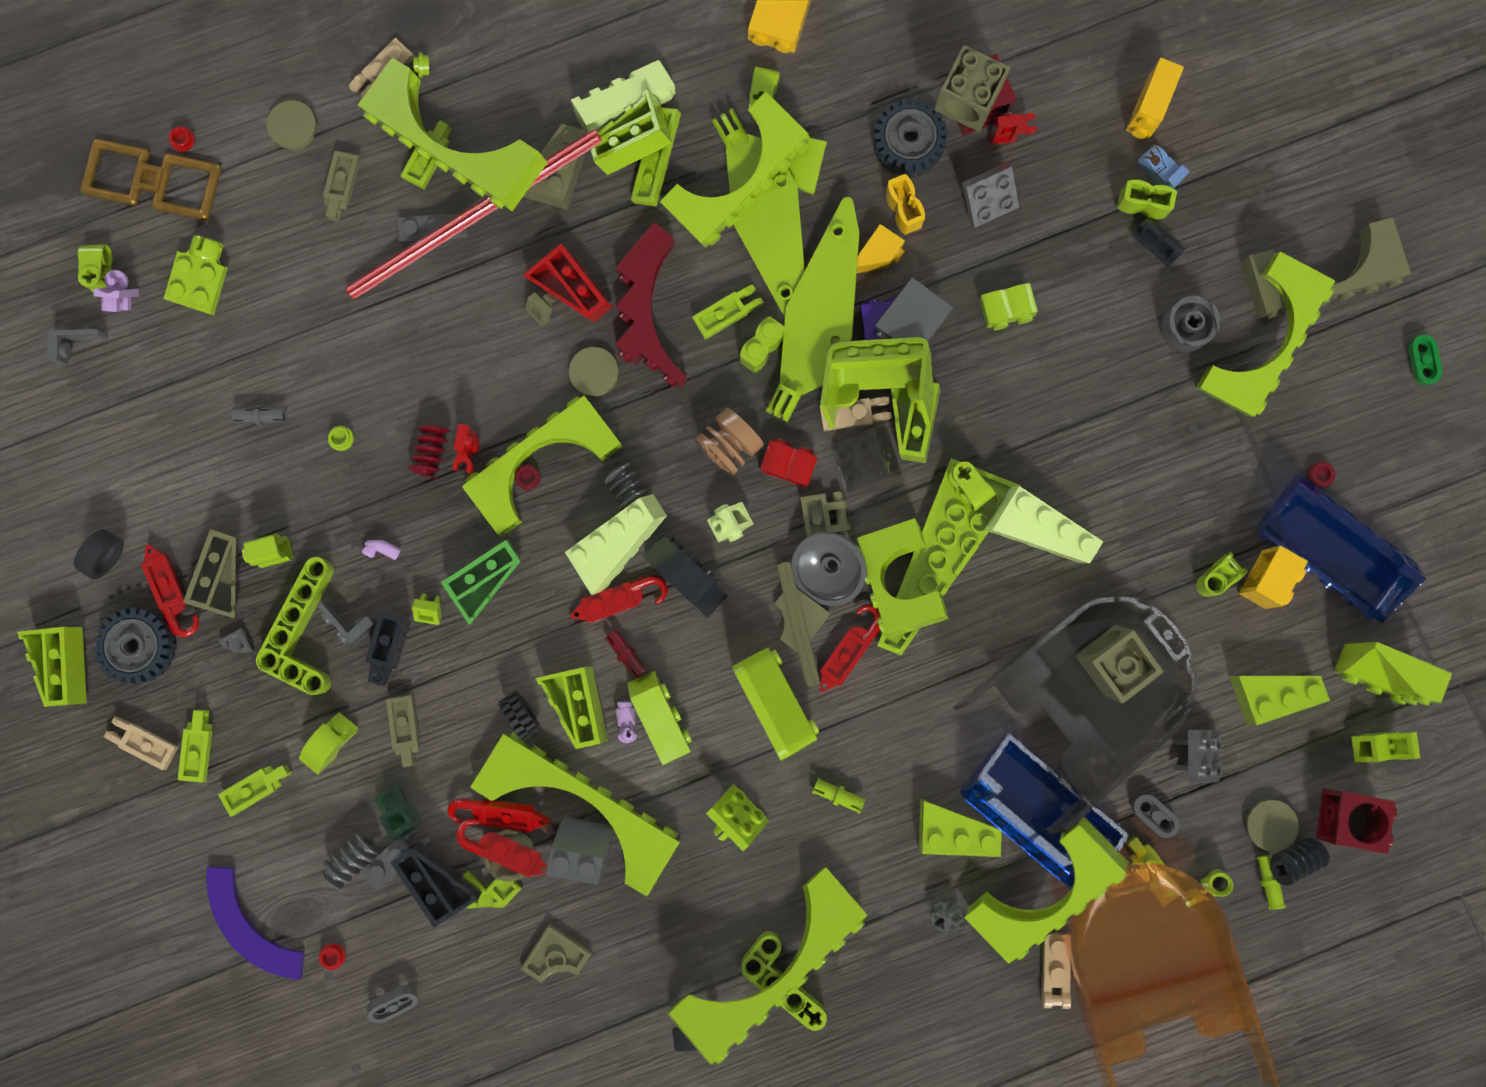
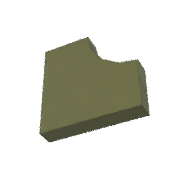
[775,589,830,653]
[520,923,593,983]

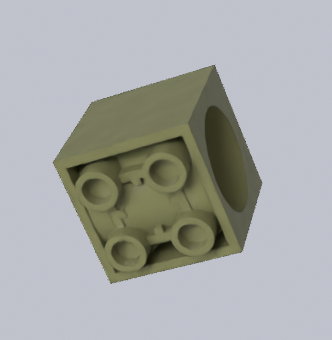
[935,45,1011,132]
[1075,625,1163,704]

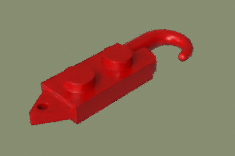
[141,544,199,637]
[570,575,668,624]
[819,604,881,693]
[447,798,550,833]
[456,819,547,879]

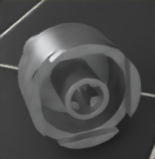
[1161,296,1220,352]

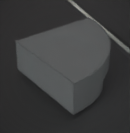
[218,628,255,653]

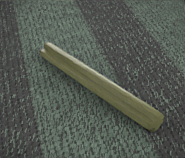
[777,562,820,687]

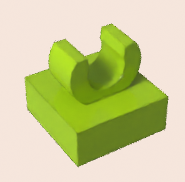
[412,593,442,625]

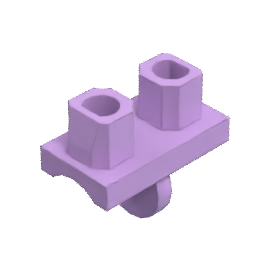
[94,270,139,312]

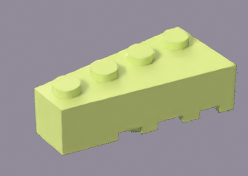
[571,60,675,133]

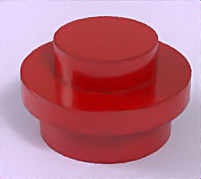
[169,127,195,152]
[319,943,346,970]

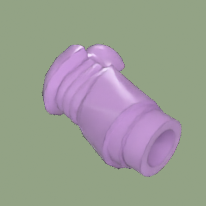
[615,701,637,743]

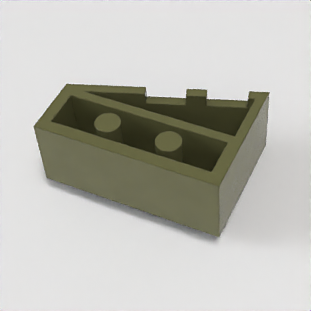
[523,124,587,210]
[183,529,237,619]

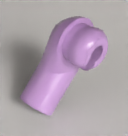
[362,540,401,560]

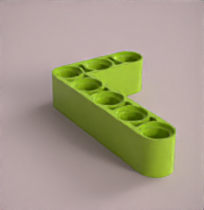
[256,557,334,695]

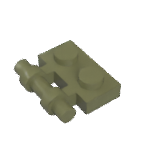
[800,491,851,539]

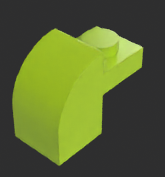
[299,713,358,775]
[1352,732,1420,762]

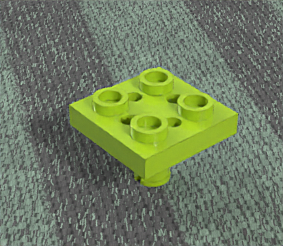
[706,784,770,851]

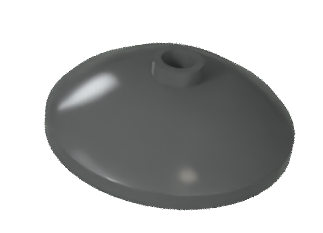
[791,532,867,606]

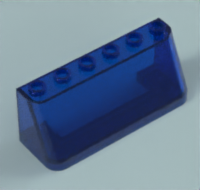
[1257,474,1427,624]
[960,733,1129,889]

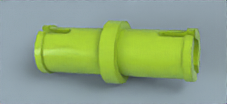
[812,778,866,814]
[1257,855,1286,910]

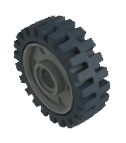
[873,99,947,177]
[93,608,177,684]

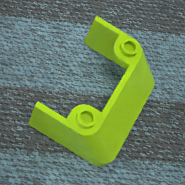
[820,337,934,429]
[731,648,819,761]

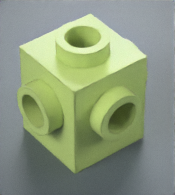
[707,502,753,542]

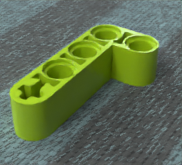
[742,931,827,1031]

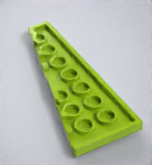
[877,458,1021,655]

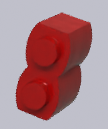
[760,438,818,488]

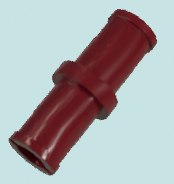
[605,630,647,680]

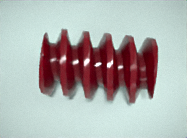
[408,424,451,479]

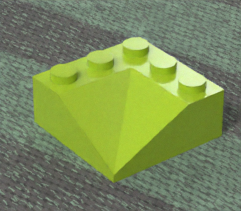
[1334,642,1452,706]

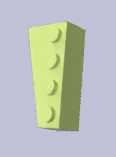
[984,486,1103,563]
[565,494,667,595]

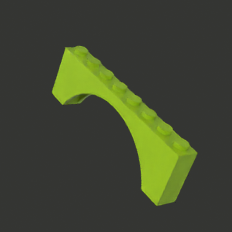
[358,57,548,211]
[470,732,681,897]
[667,867,868,1065]

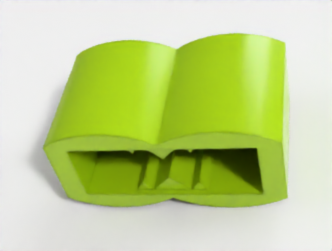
[1117,180,1177,219]
[979,283,1038,330]
[740,317,784,373]
[242,533,294,568]

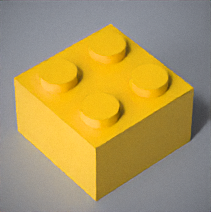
[1238,546,1308,609]

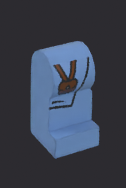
[1138,145,1190,189]

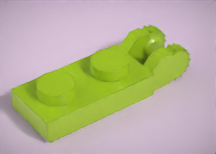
[692,285,764,340]

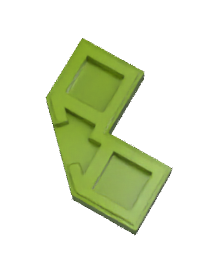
[463,870,523,908]

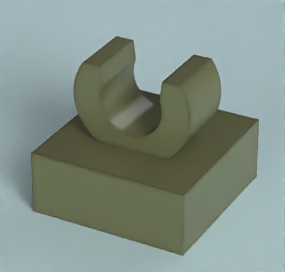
[525,292,555,327]

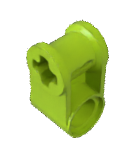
[749,67,780,108]
[78,244,113,292]
[948,462,995,511]
[1196,552,1248,597]

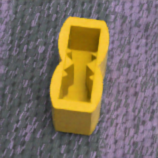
[886,174,925,235]

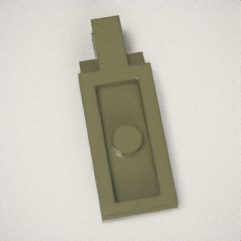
[323,150,361,222]
[386,694,420,767]

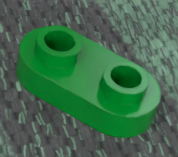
[1408,334,1443,386]

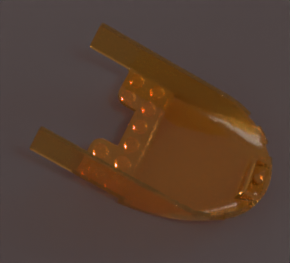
[1070,863,1281,1087]

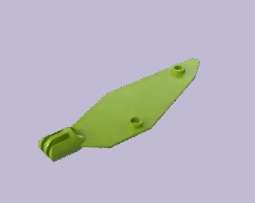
[712,108,805,317]
[766,197,859,422]

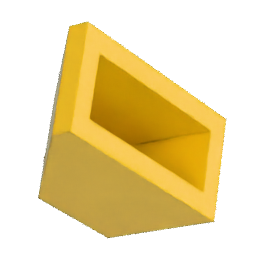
[857,224,905,273]

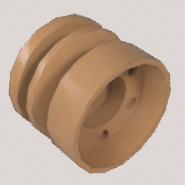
[696,407,764,475]

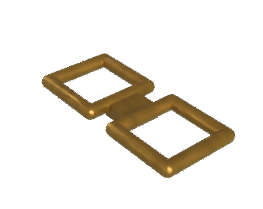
[80,139,222,220]

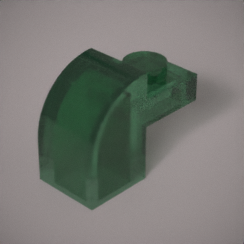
[374,784,421,841]

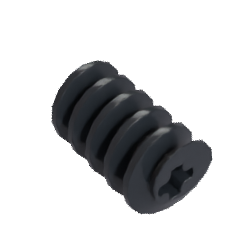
[1269,837,1330,886]

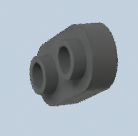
[1132,794,1180,838]
[366,985,418,1023]

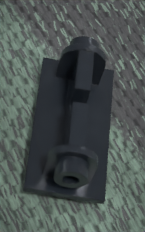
[1132,217,1185,268]

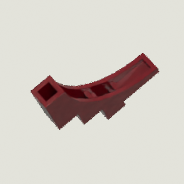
[615,222,687,389]

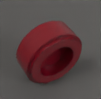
[1307,462,1336,488]
[515,465,541,491]

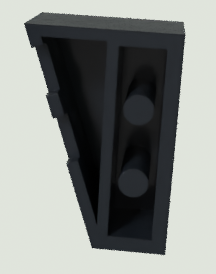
[390,841,482,928]

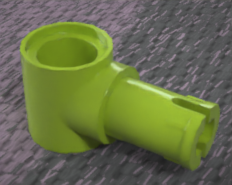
[1181,869,1233,907]

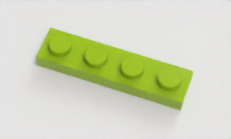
[631,108,681,206]

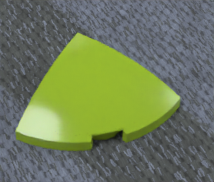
[788,138,827,195]

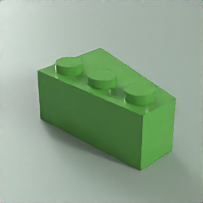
[441,539,522,625]

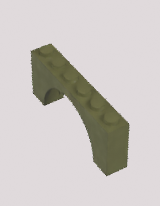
[1241,217,1411,320]

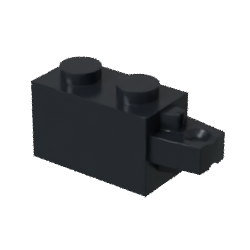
[365,612,411,686]

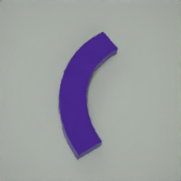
[206,866,305,980]

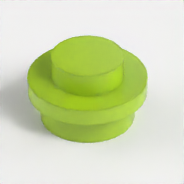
[413,52,429,78]
[328,426,354,451]

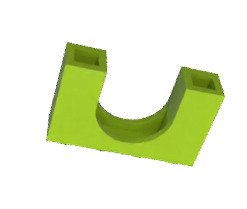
[857,518,949,638]

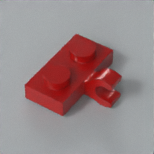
[989,112,1037,145]
[452,424,480,474]

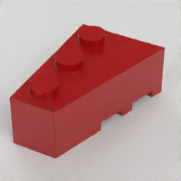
[523,244,613,322]

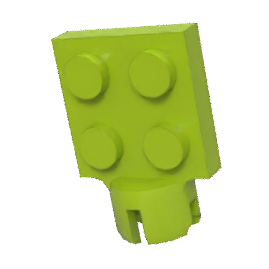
[163,235,228,315]

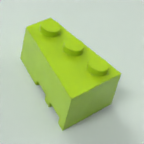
[591,88,672,175]
[891,383,940,463]
[17,627,87,707]
[535,666,608,749]
[627,671,692,765]
[1229,676,1330,725]
[919,798,1002,857]

